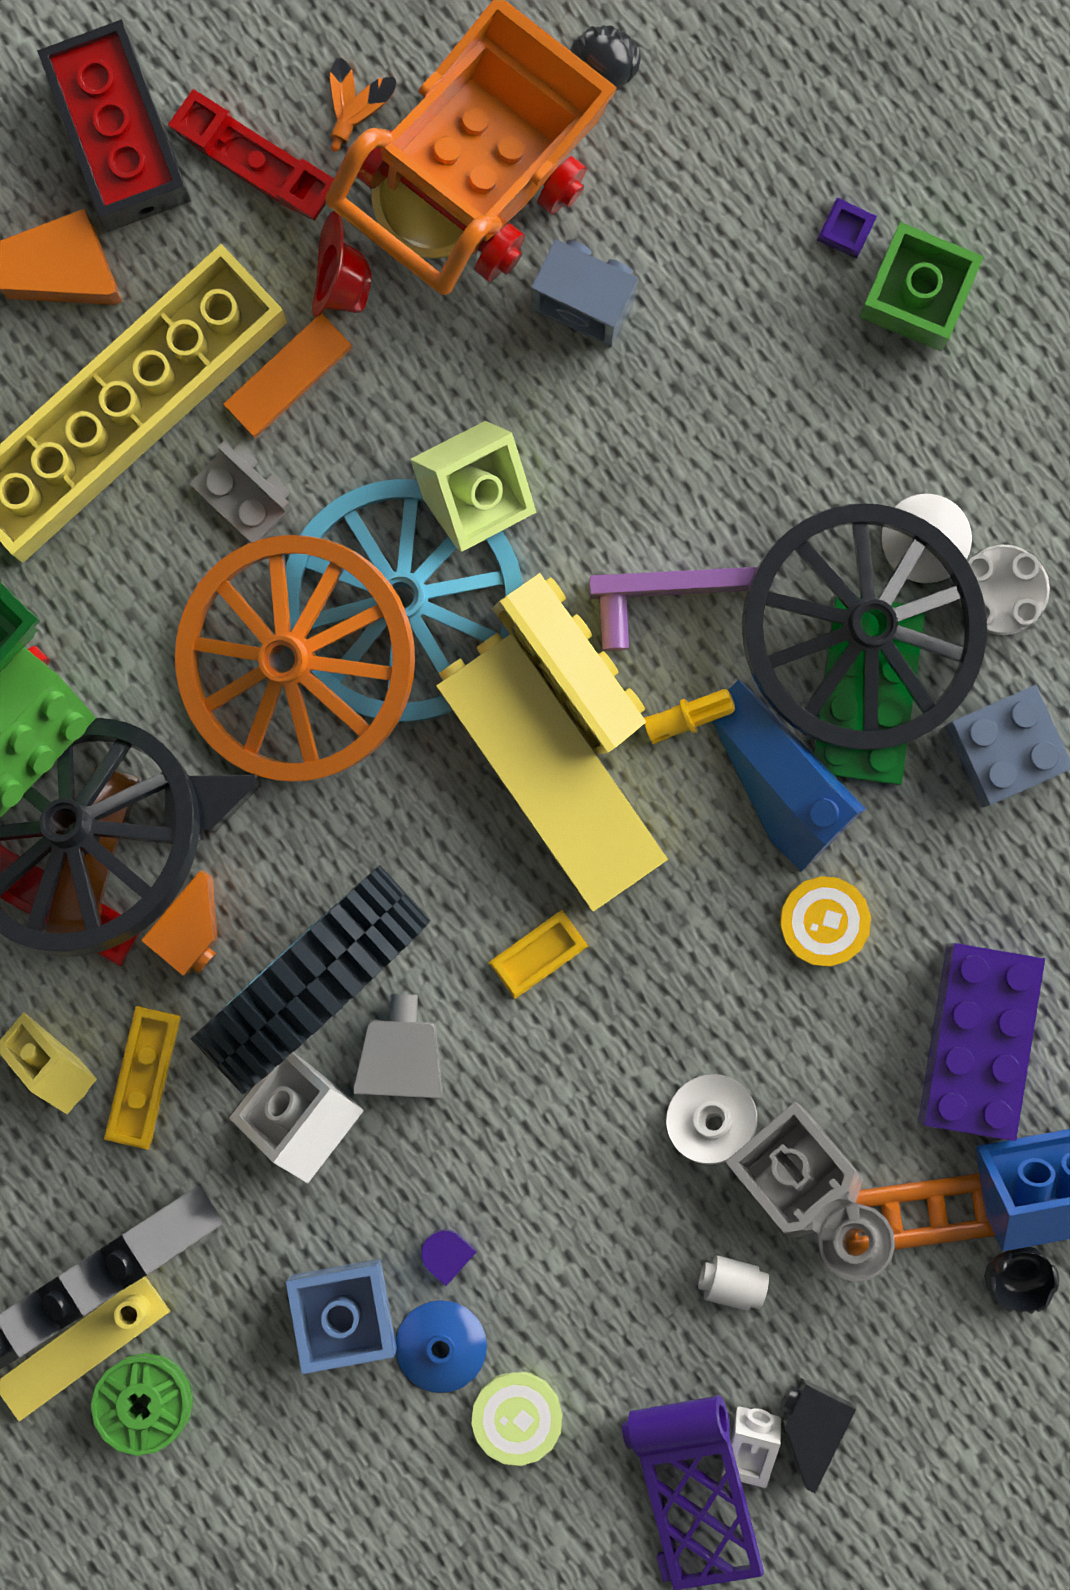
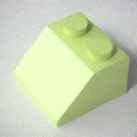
[410,421,537,552]

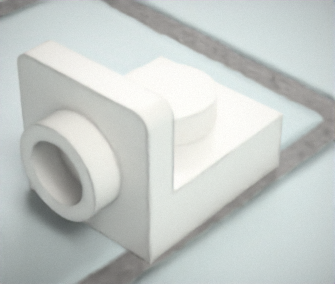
[721,1406,781,1488]

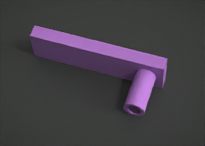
[589,567,773,651]

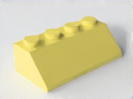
[491,573,646,755]

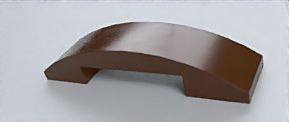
[46,766,140,933]

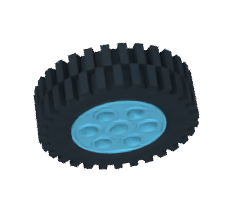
[190,865,431,1095]

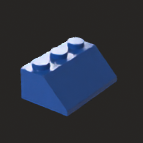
[976,1129,1070,1251]

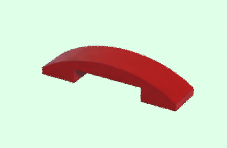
[168,89,334,221]

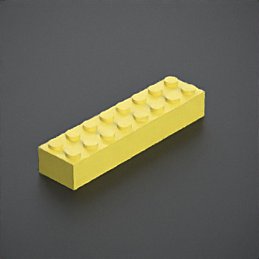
[0,244,288,563]

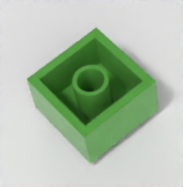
[859,222,984,352]

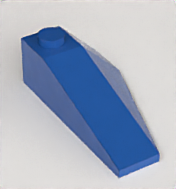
[712,680,866,872]

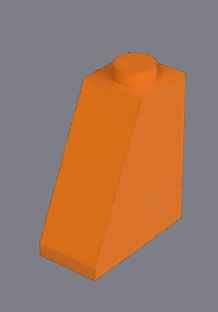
[0,209,123,305]

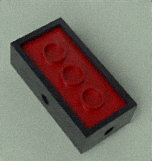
[37,19,191,232]

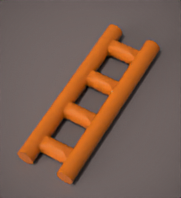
[848,1173,995,1256]

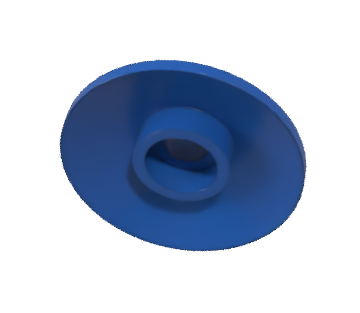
[396,1300,487,1393]

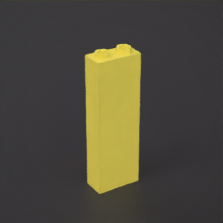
[436,633,668,912]

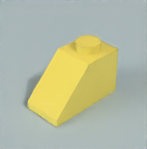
[0,1012,97,1115]

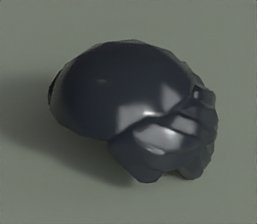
[570,25,641,90]
[984,1246,1059,1314]

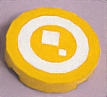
[779,876,871,967]

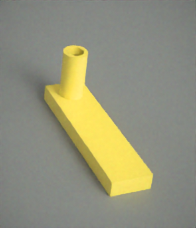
[0,1276,170,1422]

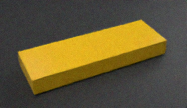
[104,1006,181,1150]

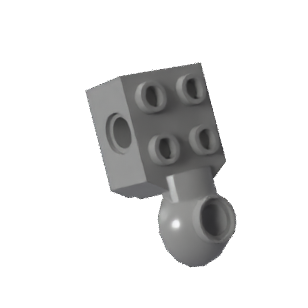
[725,1102,895,1282]

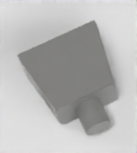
[354,993,443,1098]

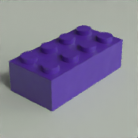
[918,943,1045,1141]

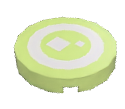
[471,1372,563,1466]

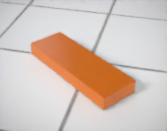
[223,314,353,439]

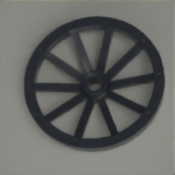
[742,503,987,750]
[0,718,200,957]

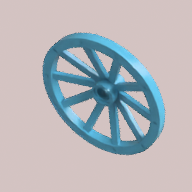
[286,479,523,722]

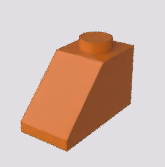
[141,870,218,976]

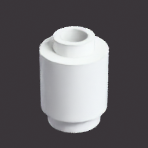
[698,1255,769,1311]

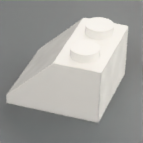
[229,1052,364,1183]

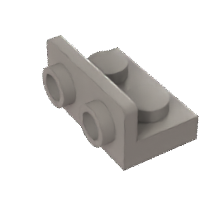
[189,441,292,543]

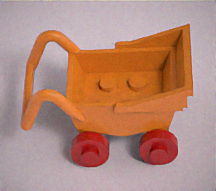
[325,0,617,295]

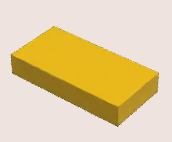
[488,910,588,999]

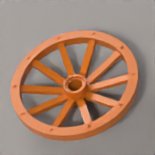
[175,535,415,782]

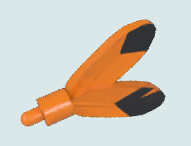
[330,58,397,152]

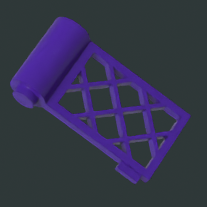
[622,1395,764,1590]

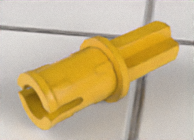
[644,689,735,744]

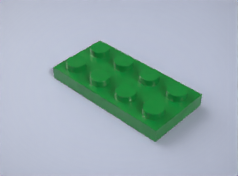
[813,596,925,786]

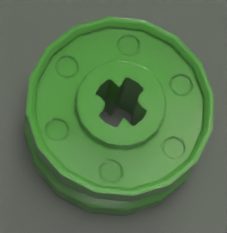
[91,1352,194,1456]

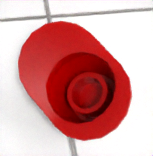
[312,211,372,317]

